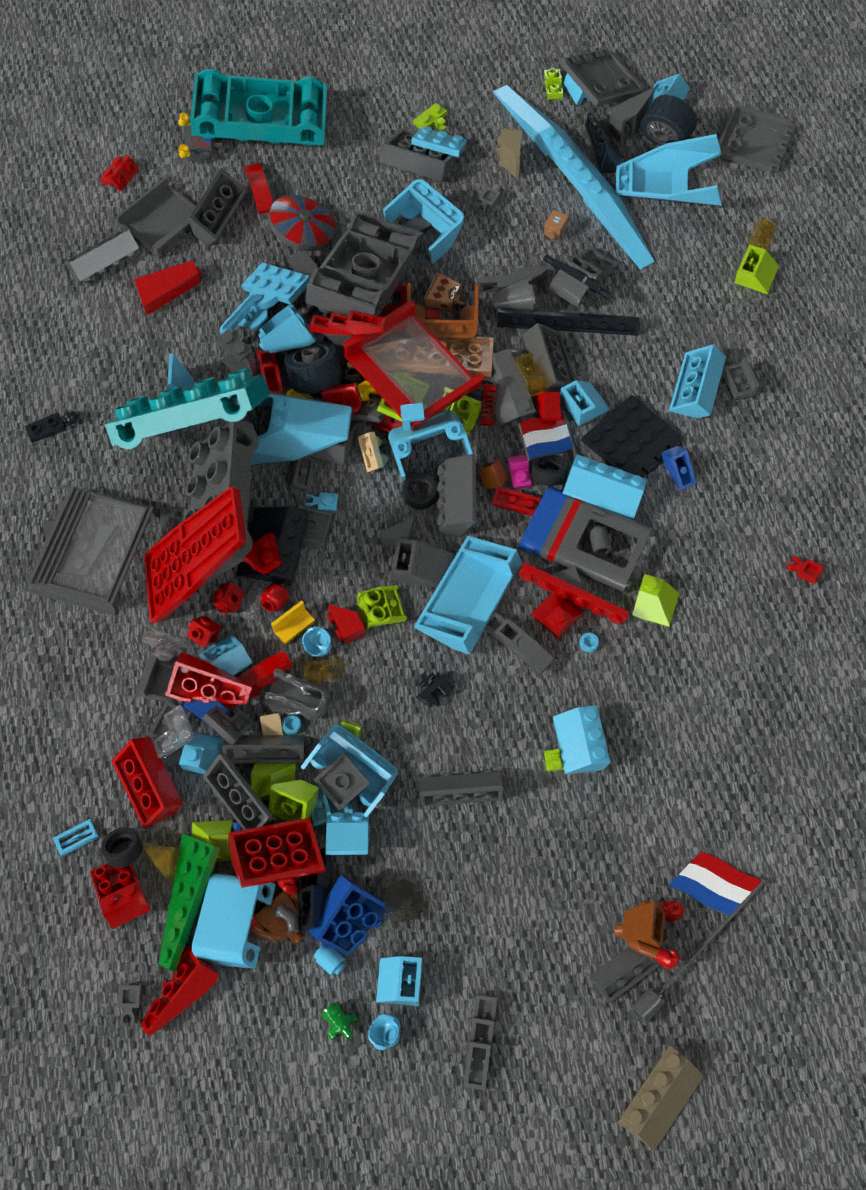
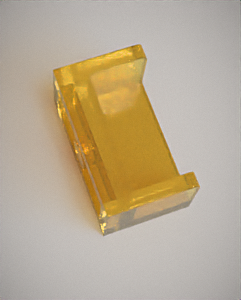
[515,352,546,396]

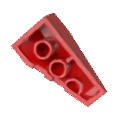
[165,652,253,704]
[141,945,219,1036]

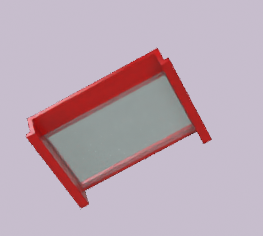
[343,300,485,431]

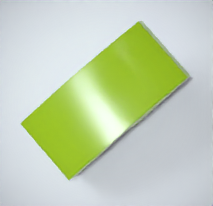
[544,68,563,100]

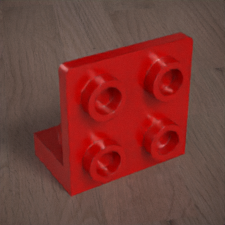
[243,532,282,575]

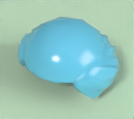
[302,626,332,657]
[368,1014,401,1050]

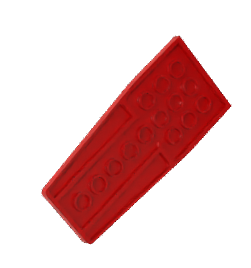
[143,487,246,624]

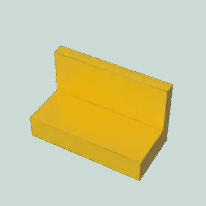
[271,600,315,645]

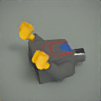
[178,112,223,163]

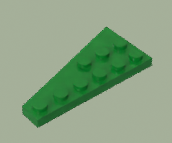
[158,833,220,971]

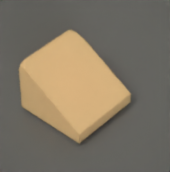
[260,713,283,735]

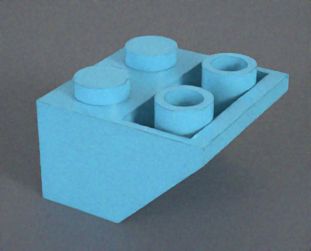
[560,380,610,426]
[376,956,423,1006]

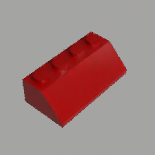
[111,737,183,829]

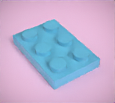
[411,127,468,157]

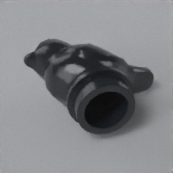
[341,368,365,386]

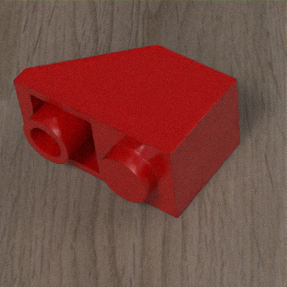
[326,605,366,645]

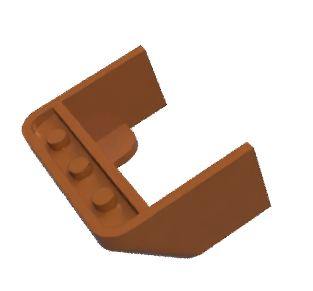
[406,283,479,339]

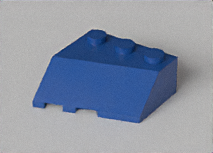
[307,875,397,956]

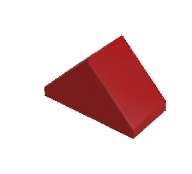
[532,392,561,421]

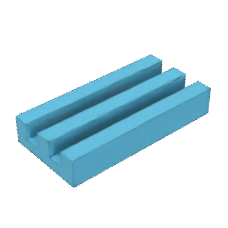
[53,819,99,857]

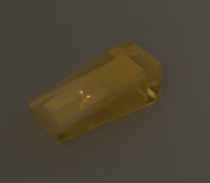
[302,658,345,683]

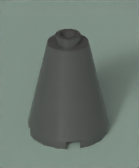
[490,277,539,311]

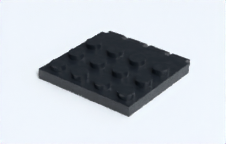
[581,395,682,478]

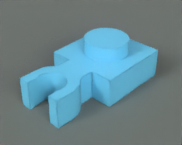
[305,492,339,513]

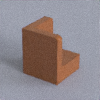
[477,459,508,490]

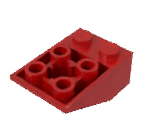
[90,863,151,929]

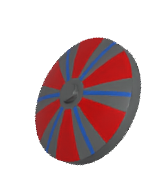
[268,195,336,251]

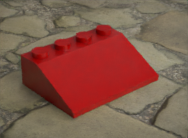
[228,818,325,888]

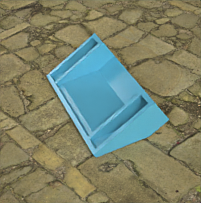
[414,536,522,655]

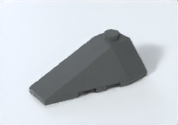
[492,349,536,426]

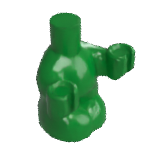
[321,1002,358,1040]

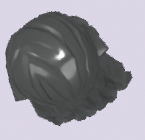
[265,669,331,720]

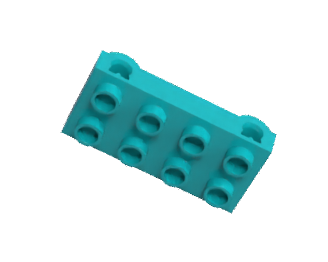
[190,69,327,146]
[105,368,270,449]

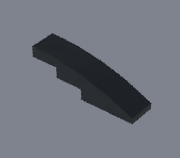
[299,847,332,932]

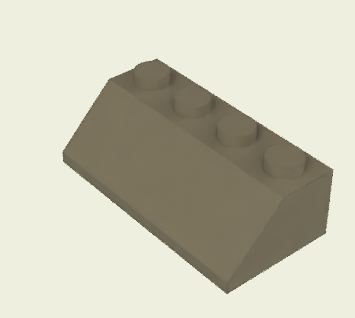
[617,1046,704,1151]

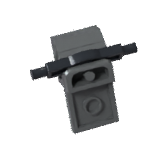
[543,247,618,307]

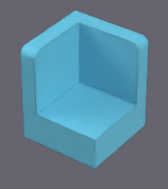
[400,403,425,431]

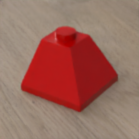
[530,592,584,639]

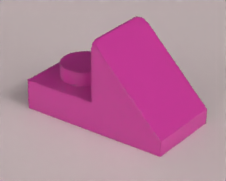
[507,455,532,490]

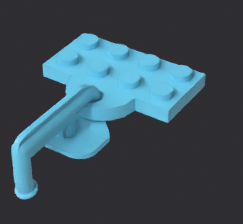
[220,262,311,334]

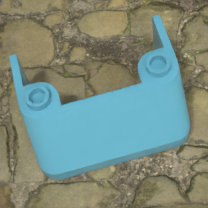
[383,179,464,264]
[388,411,473,483]
[301,724,398,818]

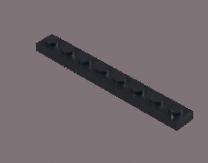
[497,308,640,336]

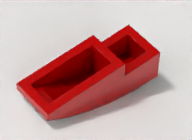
[256,350,284,394]

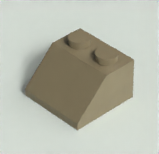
[497,129,521,178]

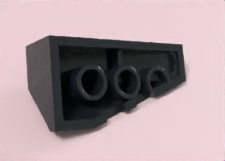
[585,113,624,173]

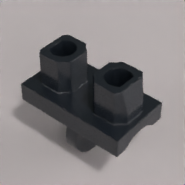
[416,672,453,707]

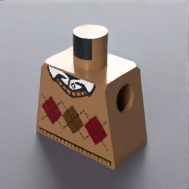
[424,273,468,312]

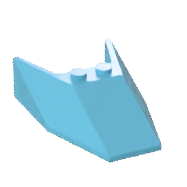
[616,134,722,206]
[251,392,352,465]

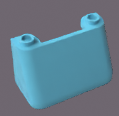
[258,303,316,353]

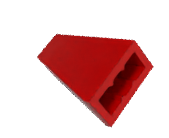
[134,260,202,315]

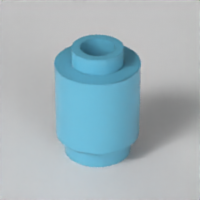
[313,944,346,976]

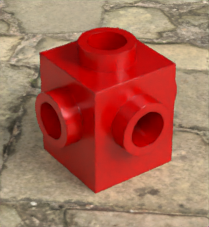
[211,582,245,614]
[187,615,222,648]

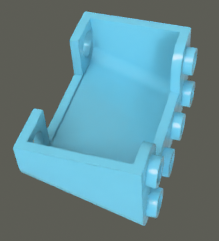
[192,873,276,969]

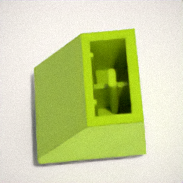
[734,244,779,294]

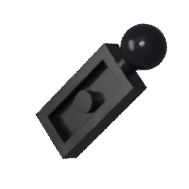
[25,410,78,443]

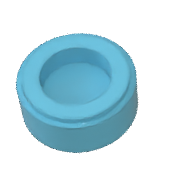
[580,633,599,652]
[282,715,302,735]

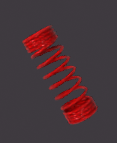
[479,384,497,426]

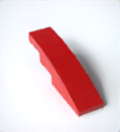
[244,162,273,215]
[309,310,386,335]
[220,650,293,709]

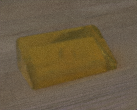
[746,217,776,250]

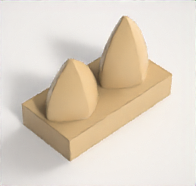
[358,432,390,472]

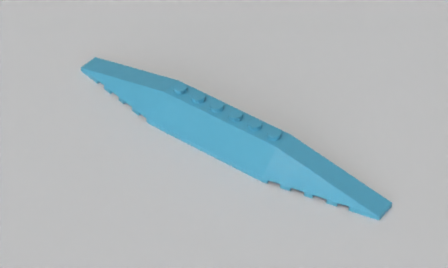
[493,85,655,270]

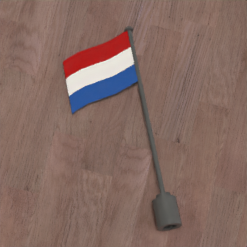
[519,410,612,556]
[630,852,768,1024]

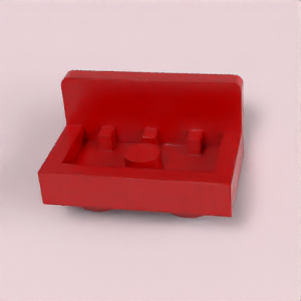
[100,156,139,191]
[321,383,363,414]

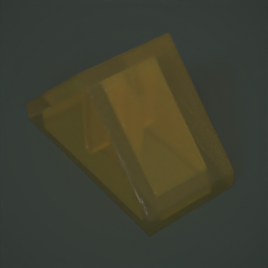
[143,845,178,883]

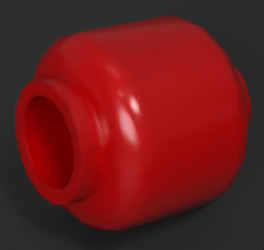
[260,584,289,612]

